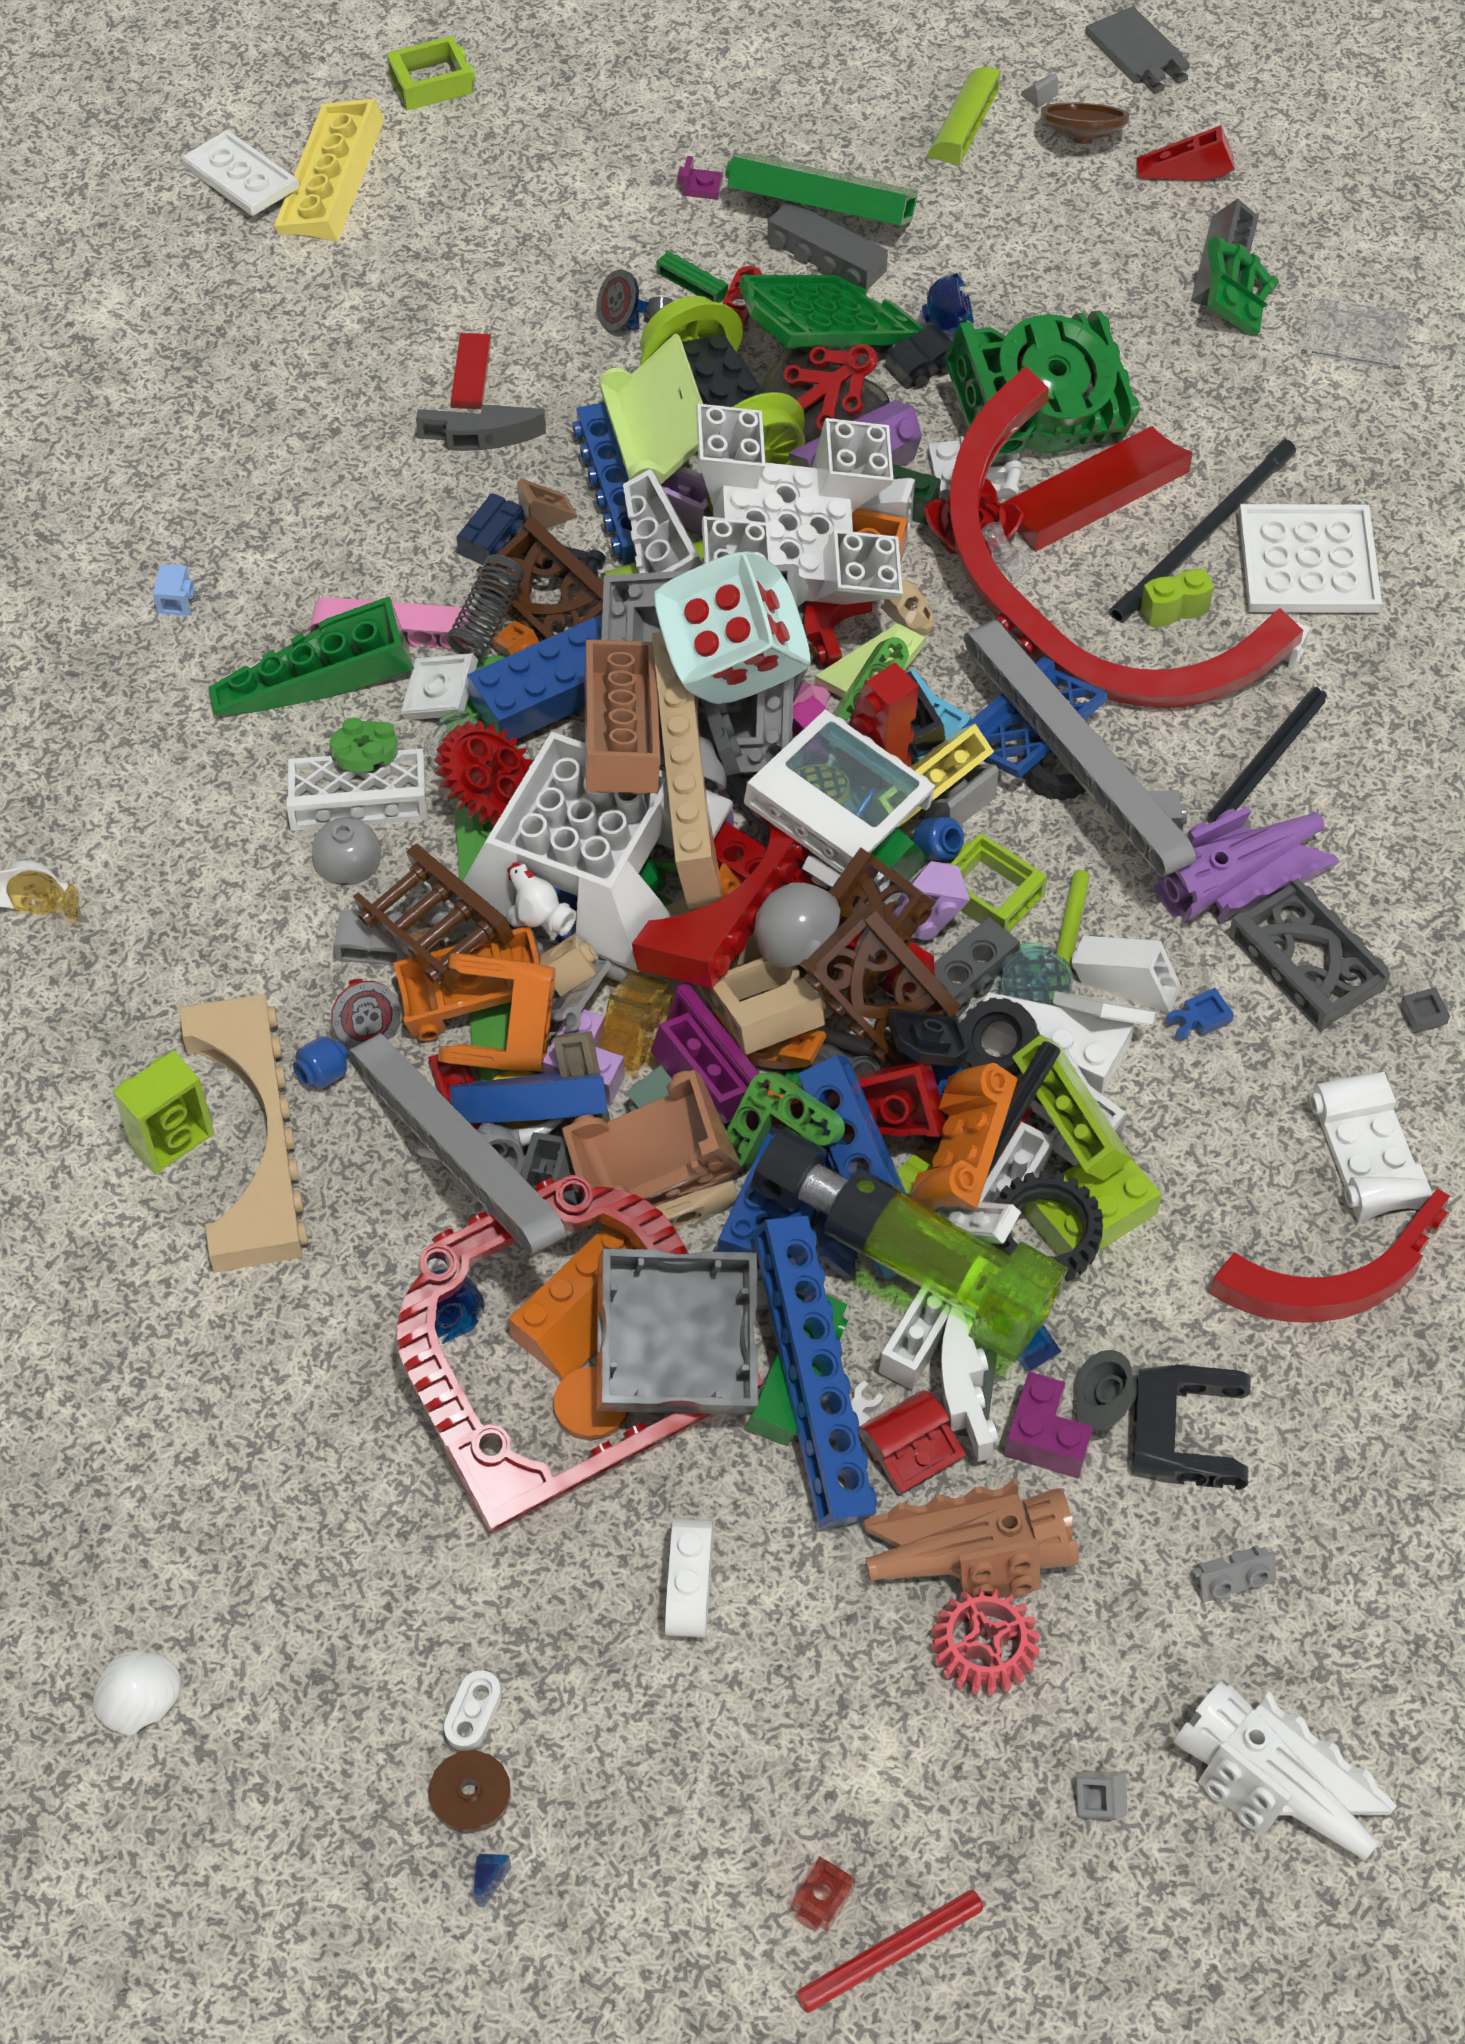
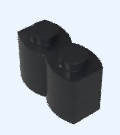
[886,325,952,389]

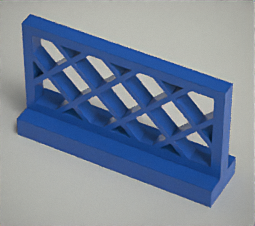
[960,656,1108,779]

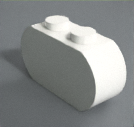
[665,1518,713,1638]

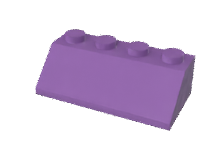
[788,400,922,468]

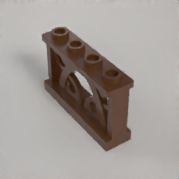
[476,516,604,642]
[797,847,936,1016]
[800,901,961,1066]

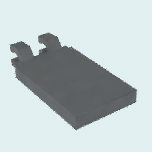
[1085,6,1190,94]

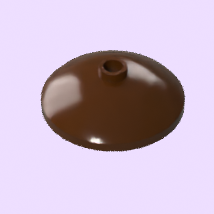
[1041,102,1130,144]

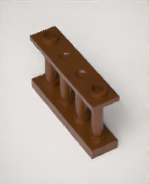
[353,843,515,992]

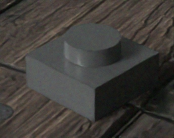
[1401,987,1450,1032]

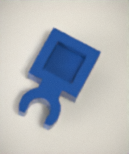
[1165,988,1234,1040]

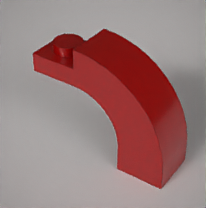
[804,601,873,668]

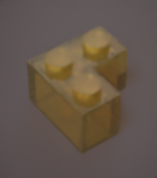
[599,970,674,1071]

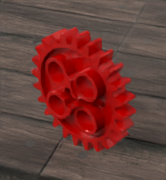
[434,721,533,826]

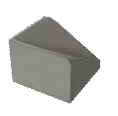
[1076,1771,1127,1819]

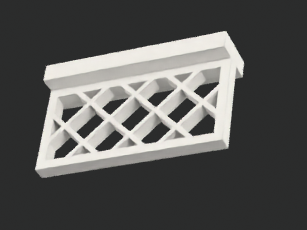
[287,748,428,831]

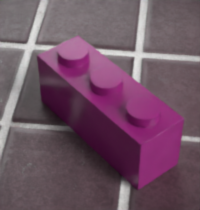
[651,1012,748,1124]

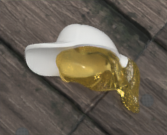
[0,860,79,919]

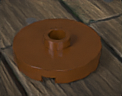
[429,1750,511,1834]

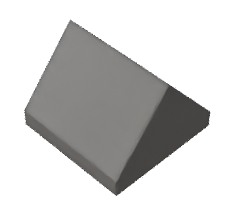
[1020,73,1059,108]

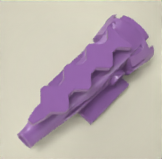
[1151,806,1340,924]

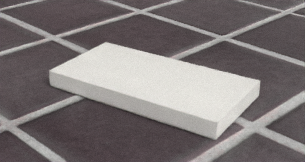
[181,130,300,216]

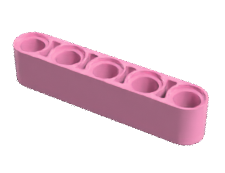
[309,597,473,650]

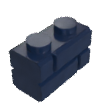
[456,493,526,565]

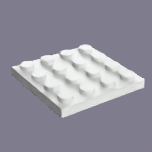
[1239,504,1382,613]

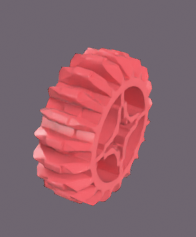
[931,1586,1040,1697]

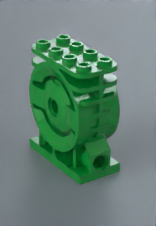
[944,310,1140,465]

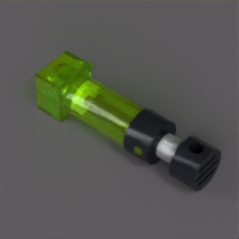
[750,1127,1068,1363]

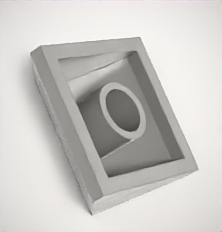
[919,764,999,826]

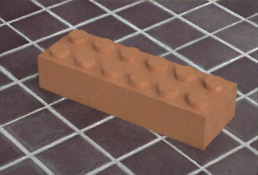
[584,639,660,795]

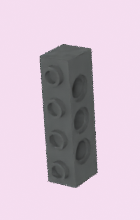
[890,917,1020,1017]

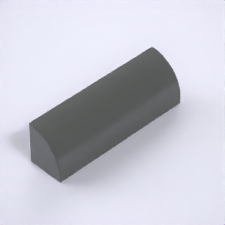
[1191,199,1259,306]

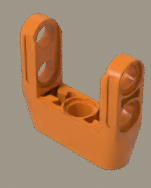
[437,953,556,1072]

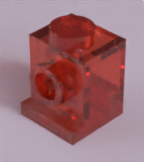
[793,1856,856,1932]

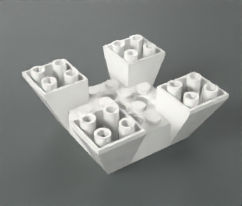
[696,403,903,605]
[463,731,733,972]

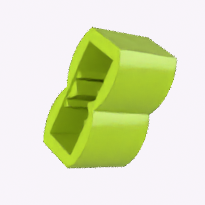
[1141,569,1214,627]

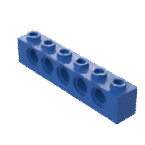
[572,402,636,566]
[798,1055,925,1279]

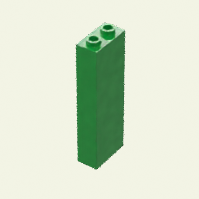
[725,153,918,226]

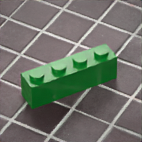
[745,1294,848,1446]

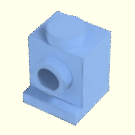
[153,564,194,616]

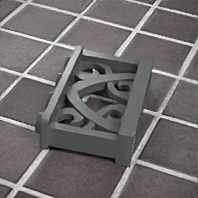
[1228,878,1390,1032]

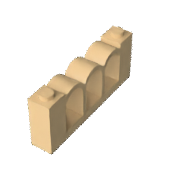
[665,899,827,1055]

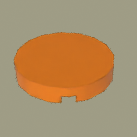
[554,1366,629,1441]

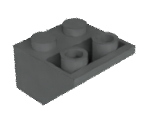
[521,1132,592,1229]

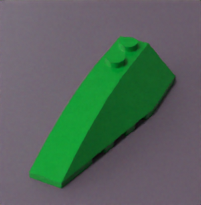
[208,596,414,716]

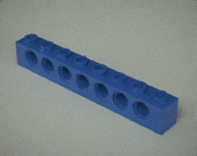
[752,1216,877,1529]

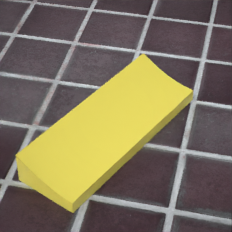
[274,98,385,242]

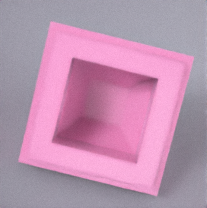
[793,681,832,707]

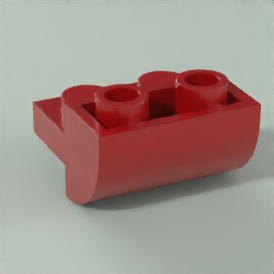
[858,1390,966,1494]

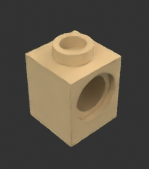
[540,933,598,996]

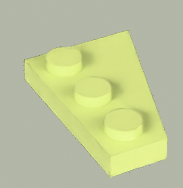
[815,623,925,705]

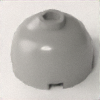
[312,817,381,885]

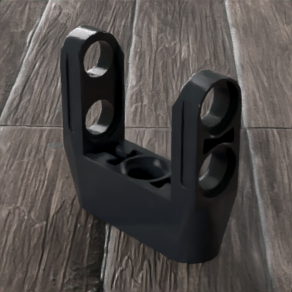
[1132,1365,1251,1490]

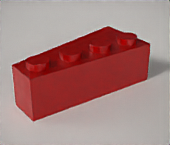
[835,662,919,795]
[789,1061,947,1137]

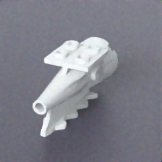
[1173,1679,1397,1862]

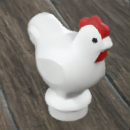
[507,862,576,936]

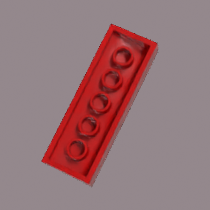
[1000,426,1193,552]

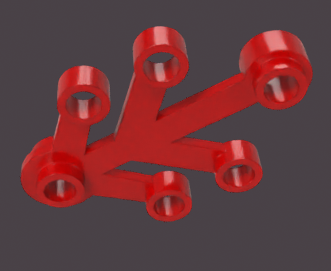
[784,345,878,432]

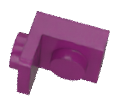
[678,156,723,200]

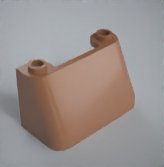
[562,1070,741,1206]

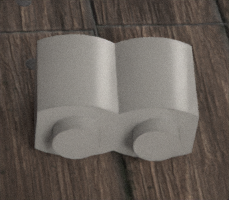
[333,908,406,966]

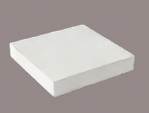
[400,653,478,720]
[1053,991,1155,1026]

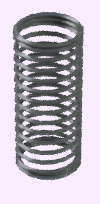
[446,554,525,659]

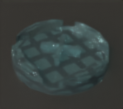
[1001,946,1073,1007]

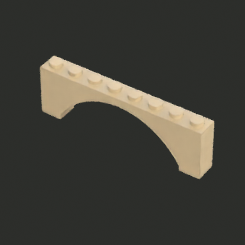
[652,632,722,909]
[179,994,308,1273]

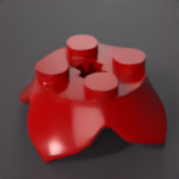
[924,478,1024,555]

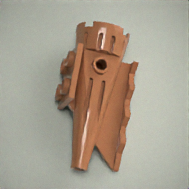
[863,1479,1079,1598]

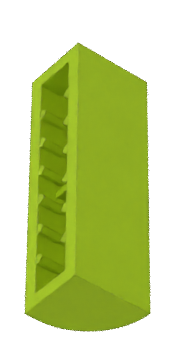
[927,67,1001,166]

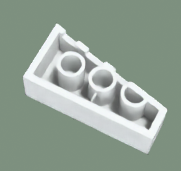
[623,468,704,573]
[981,992,1135,1095]

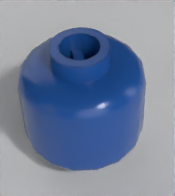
[913,816,964,862]
[293,1036,349,1089]

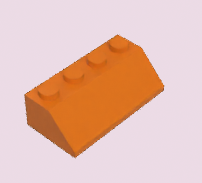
[508,1225,636,1380]

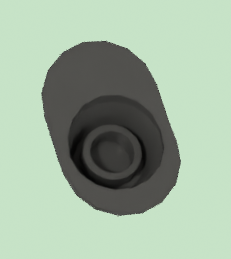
[1077,1350,1137,1431]

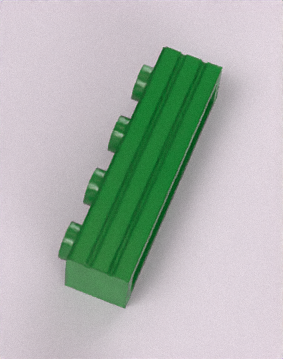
[656,251,728,303]

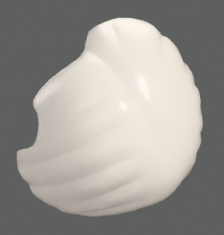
[93,1650,181,1736]

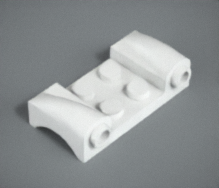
[1309,1072,1432,1223]

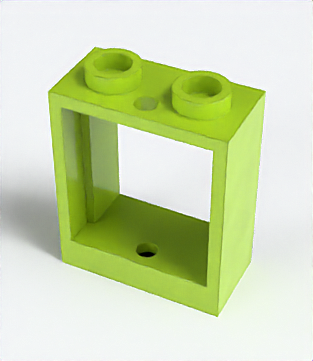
[387,35,476,111]
[946,833,1047,932]

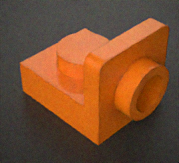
[492,621,539,656]

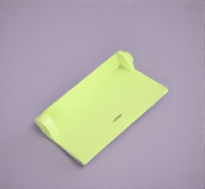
[599,333,703,484]

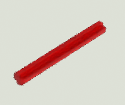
[796,1890,983,2013]

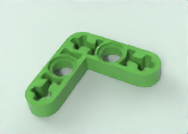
[726,1072,845,1168]

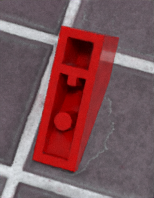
[1137,125,1235,181]

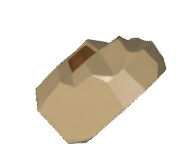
[884,579,935,635]

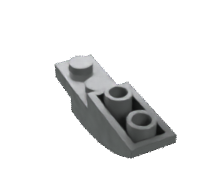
[416,404,546,451]

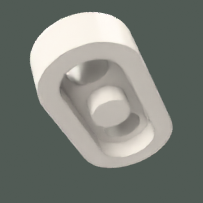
[444,1670,502,1751]

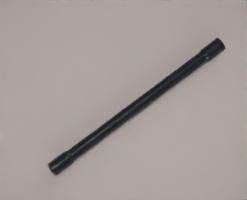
[1109,439,1296,623]

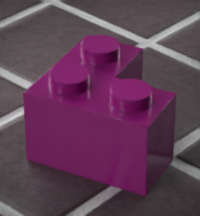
[1004,1371,1093,1479]

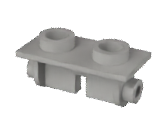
[1191,1545,1276,1603]

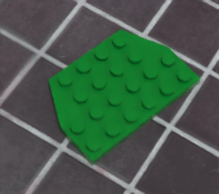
[739,275,925,349]

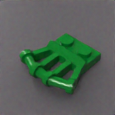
[1207,236,1279,336]

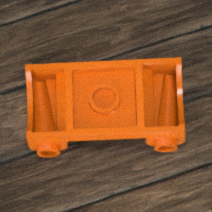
[393,926,540,1042]
[907,1063,1018,1220]

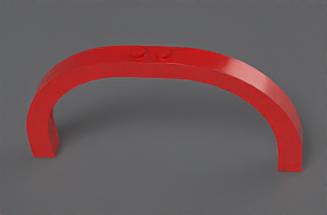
[950,366,1304,708]

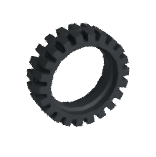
[991,1171,1103,1285]

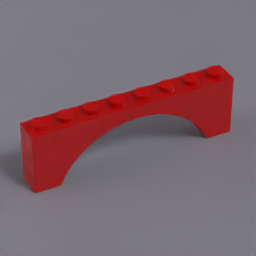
[631,809,810,989]

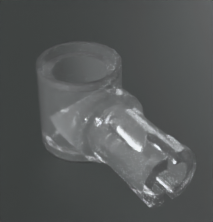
[981,522,1032,585]

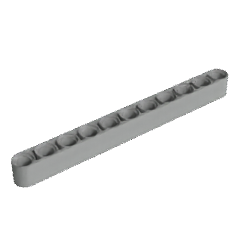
[964,620,1196,877]
[348,1033,566,1255]

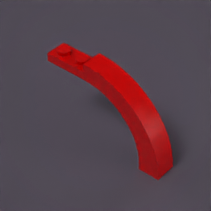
[1209,1188,1450,1323]

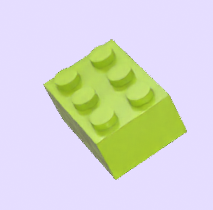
[113,1050,215,1175]
[1025,1159,1162,1255]

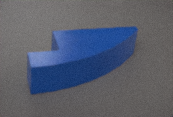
[449,1072,607,1123]

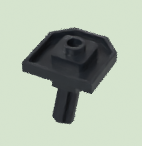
[886,1009,969,1069]

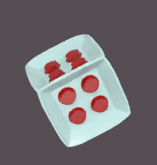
[654,552,810,704]

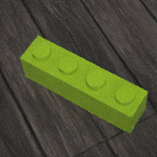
[1012,1034,1133,1181]

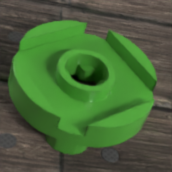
[329,718,398,772]

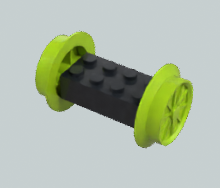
[640,296,805,465]

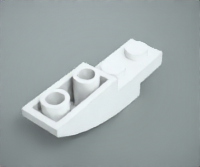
[941,1303,998,1462]

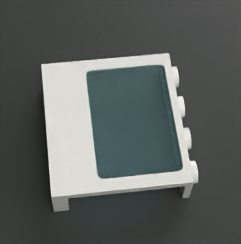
[744,709,935,873]

